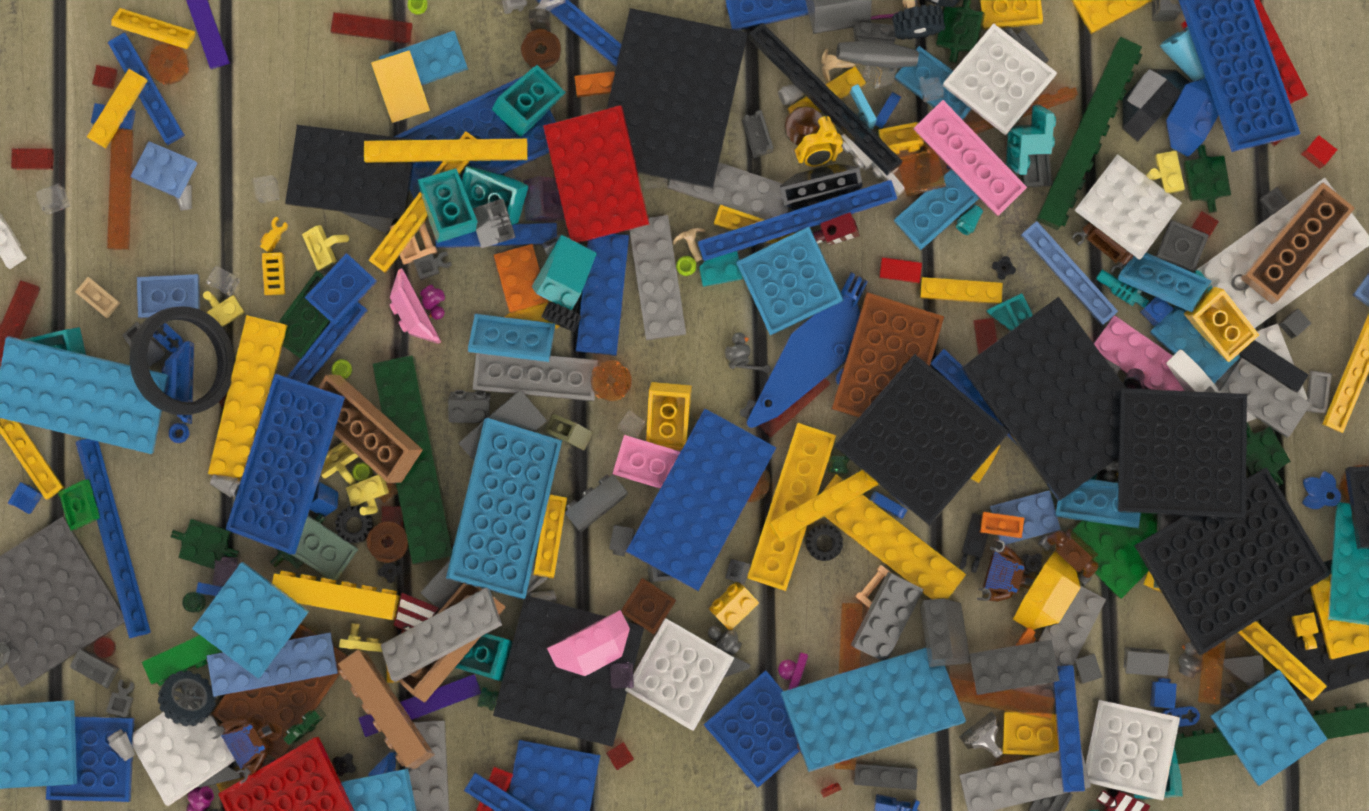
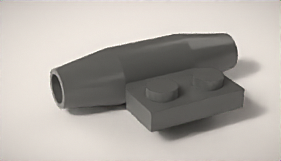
[836,21,919,68]

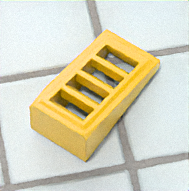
[262,252,285,296]

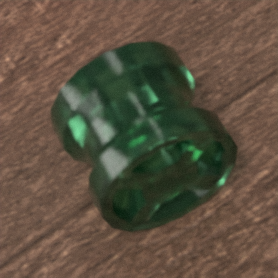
[828,455,850,474]
[182,592,206,613]
[477,687,499,711]

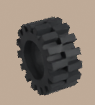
[542,301,581,332]
[335,506,374,543]
[806,524,843,561]

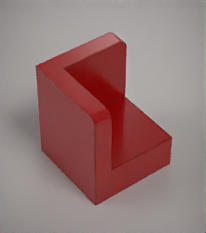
[1301,135,1337,169]

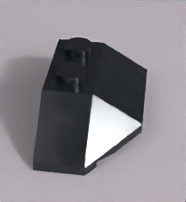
[1122,69,1191,142]
[780,164,863,210]

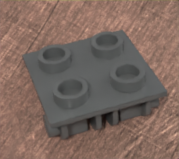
[472,199,516,248]

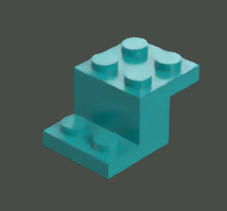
[1006,105,1056,175]

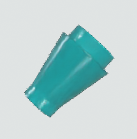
[956,205,983,235]

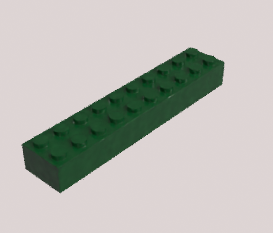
[372,355,453,565]

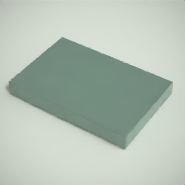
[291,515,359,580]

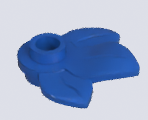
[1302,471,1341,510]

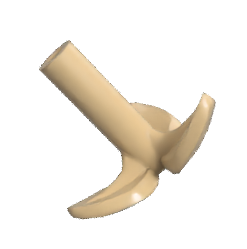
[821,48,855,83]
[672,228,706,262]

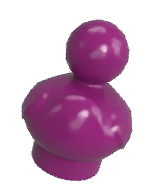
[420,285,445,320]
[186,786,214,811]

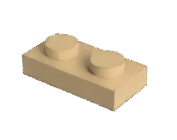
[75,277,120,318]

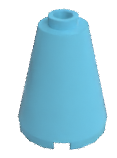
[1160,27,1206,81]

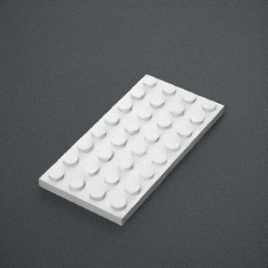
[1195,178,1369,328]

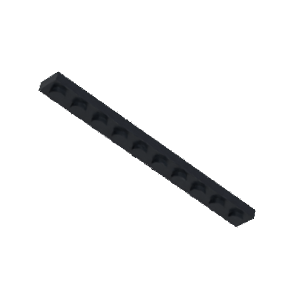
[747,23,903,176]

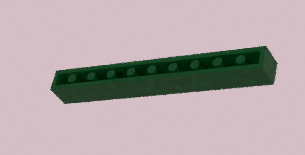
[1035,37,1143,230]
[1174,702,1369,764]

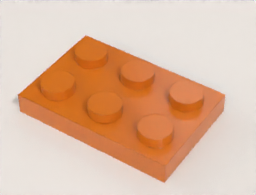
[494,244,549,313]

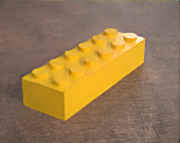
[272,571,401,620]

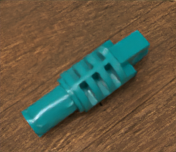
[1096,269,1149,308]

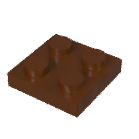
[621,578,677,634]

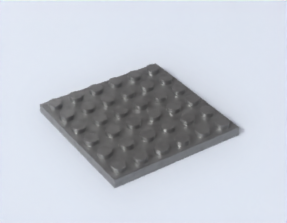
[0,517,125,687]

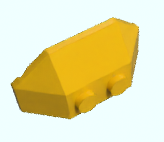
[1013,550,1081,630]

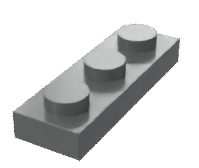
[854,764,918,790]

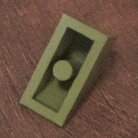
[544,414,593,451]

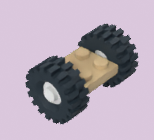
[892,0,945,40]

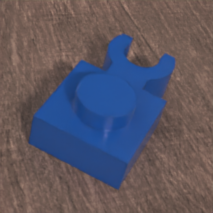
[874,794,911,811]

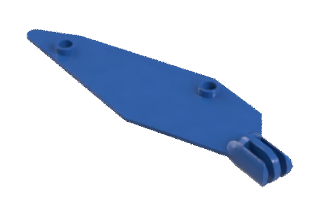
[747,272,868,428]

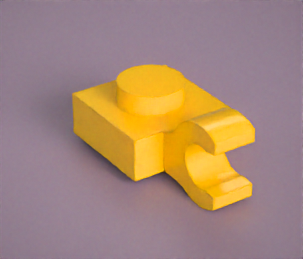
[260,217,288,253]
[1292,612,1319,650]

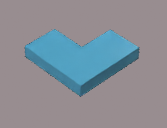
[850,84,877,130]

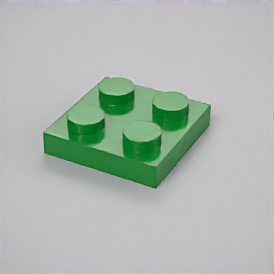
[59,479,100,531]

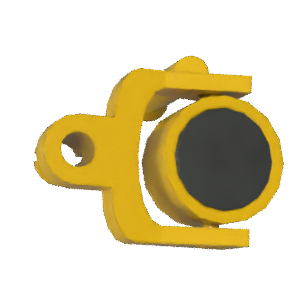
[794,116,843,167]

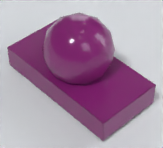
[778,652,808,690]

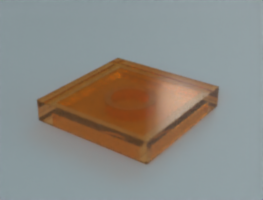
[899,149,946,197]

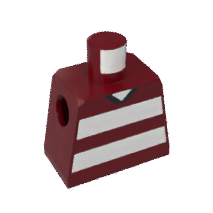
[813,212,860,246]
[394,593,440,633]
[1096,790,1151,811]

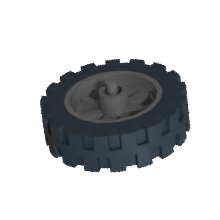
[158,671,216,726]

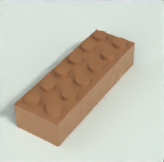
[1240,182,1355,304]
[318,375,423,483]
[388,583,506,703]
[338,649,435,769]

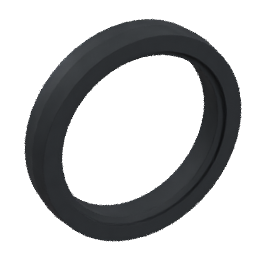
[130,306,235,415]

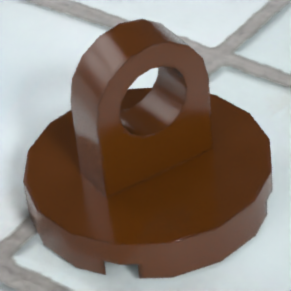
[784,106,822,146]

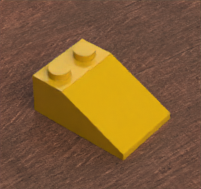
[1183,287,1259,362]
[646,382,692,450]

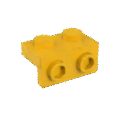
[878,122,924,155]
[709,582,759,630]

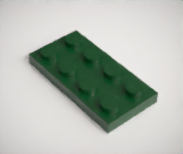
[278,270,331,359]

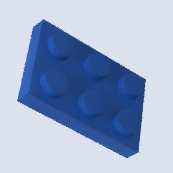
[305,253,377,326]

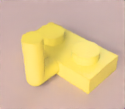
[1146,151,1185,194]
[302,225,349,271]
[203,291,245,327]
[321,442,359,486]
[346,475,389,515]
[339,623,382,652]

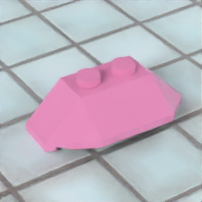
[389,268,441,344]
[547,610,630,676]

